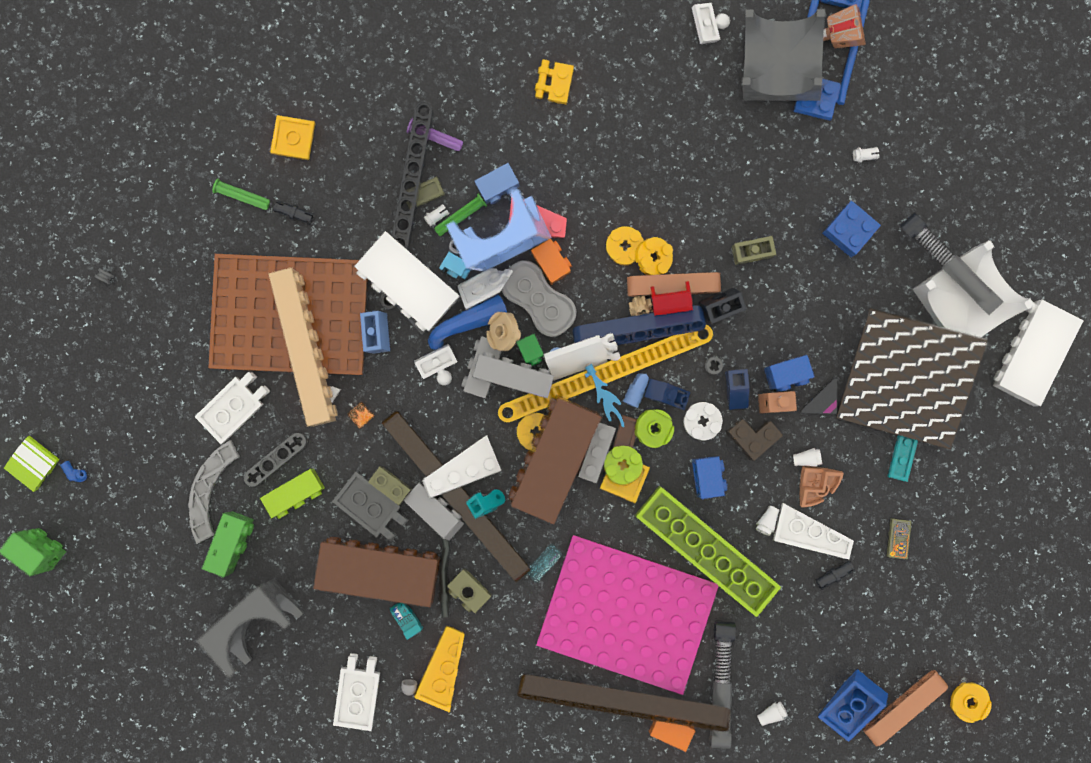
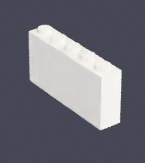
[355,231,460,331]
[993,300,1083,407]

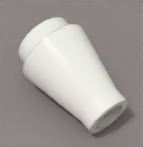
[793,448,822,467]
[756,506,780,536]
[757,702,788,726]

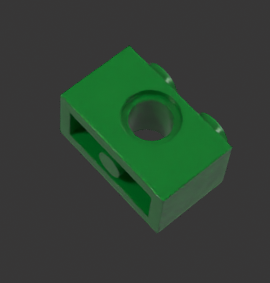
[517,334,544,366]

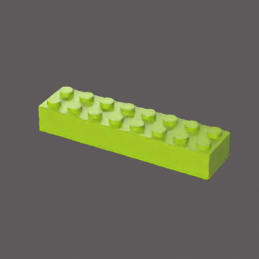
[635,486,781,617]

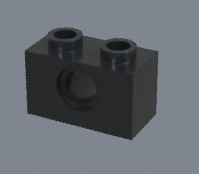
[699,288,747,324]

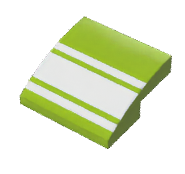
[4,436,59,492]

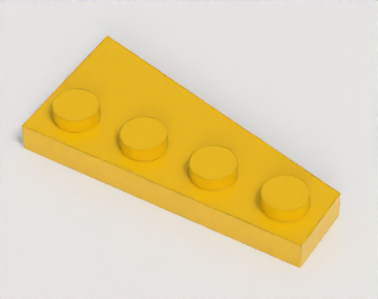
[414,625,464,712]

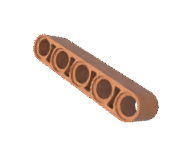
[627,272,721,297]
[863,670,948,746]

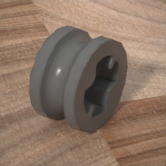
[94,268,115,284]
[705,357,723,374]

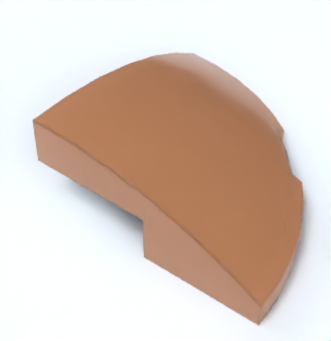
[800,466,844,507]

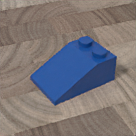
[818,669,888,742]

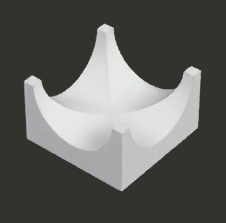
[913,240,1035,337]

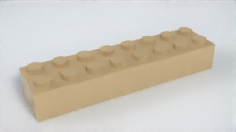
[269,268,338,427]

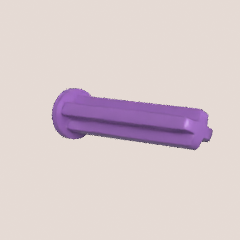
[407,118,463,151]

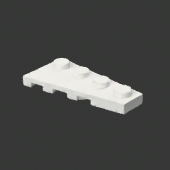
[422,435,501,499]
[773,503,854,559]

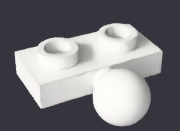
[692,3,730,44]
[414,344,457,385]

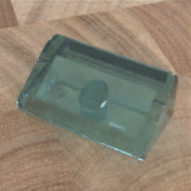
[528,544,562,582]

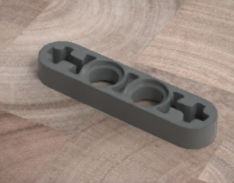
[244,433,308,487]

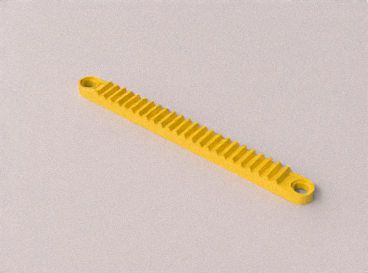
[498,325,713,422]

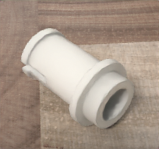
[853,147,879,163]
[424,204,449,226]

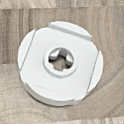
[683,402,722,440]

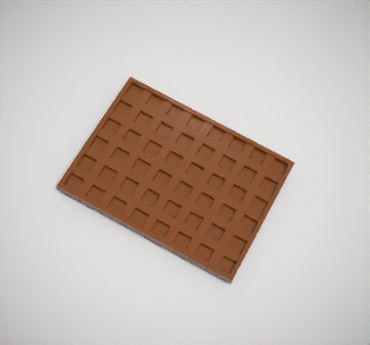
[208,254,368,375]

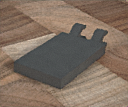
[332,471,409,541]

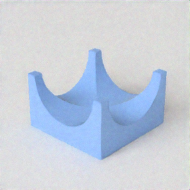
[447,189,552,271]

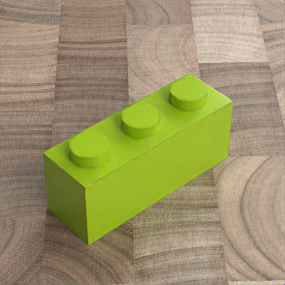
[260,468,325,519]

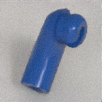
[60,461,87,482]

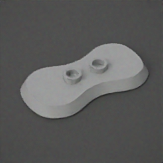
[502,260,576,337]

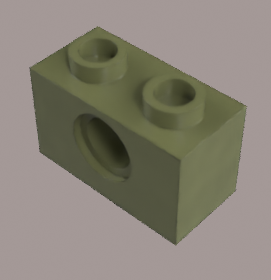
[731,236,776,265]
[368,466,412,505]
[447,568,492,613]

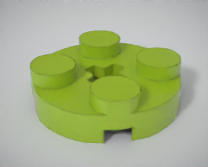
[635,409,674,448]
[604,446,643,485]

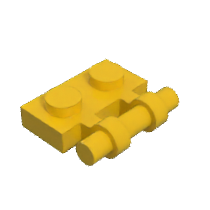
[535,60,574,105]

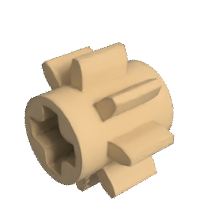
[629,295,653,316]

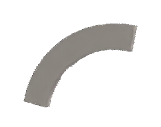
[188,440,240,544]

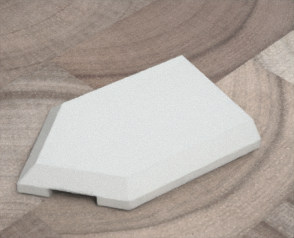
[457,268,513,309]

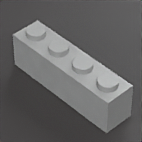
[472,352,554,398]

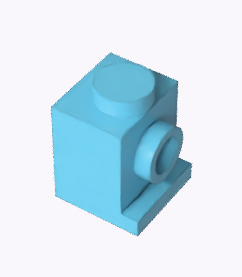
[439,252,471,279]

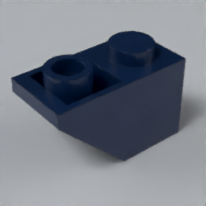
[725,369,749,410]
[644,379,690,410]

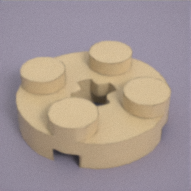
[487,312,521,351]

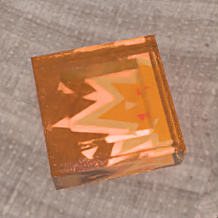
[347,402,374,429]

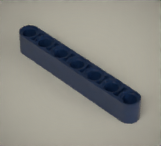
[572,306,706,345]

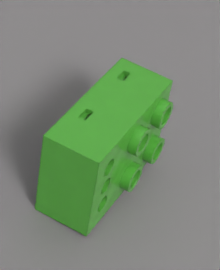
[202,511,254,577]
[0,528,66,576]

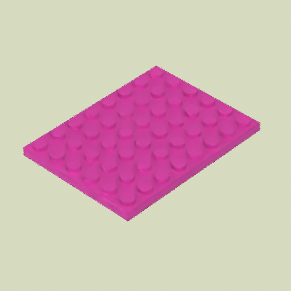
[536,535,718,695]

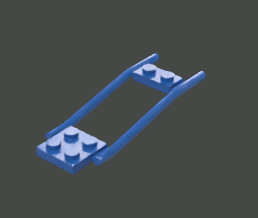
[794,0,870,121]

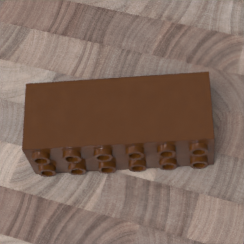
[508,394,602,524]
[313,537,440,607]

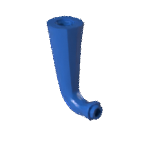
[428,294,507,350]

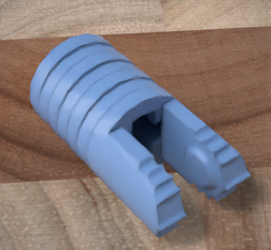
[622,373,649,408]

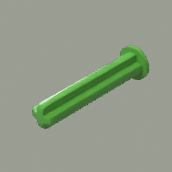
[212,178,270,210]
[434,194,487,236]

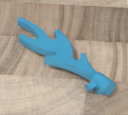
[584,364,624,427]

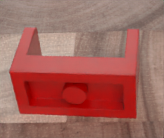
[651,281,693,316]

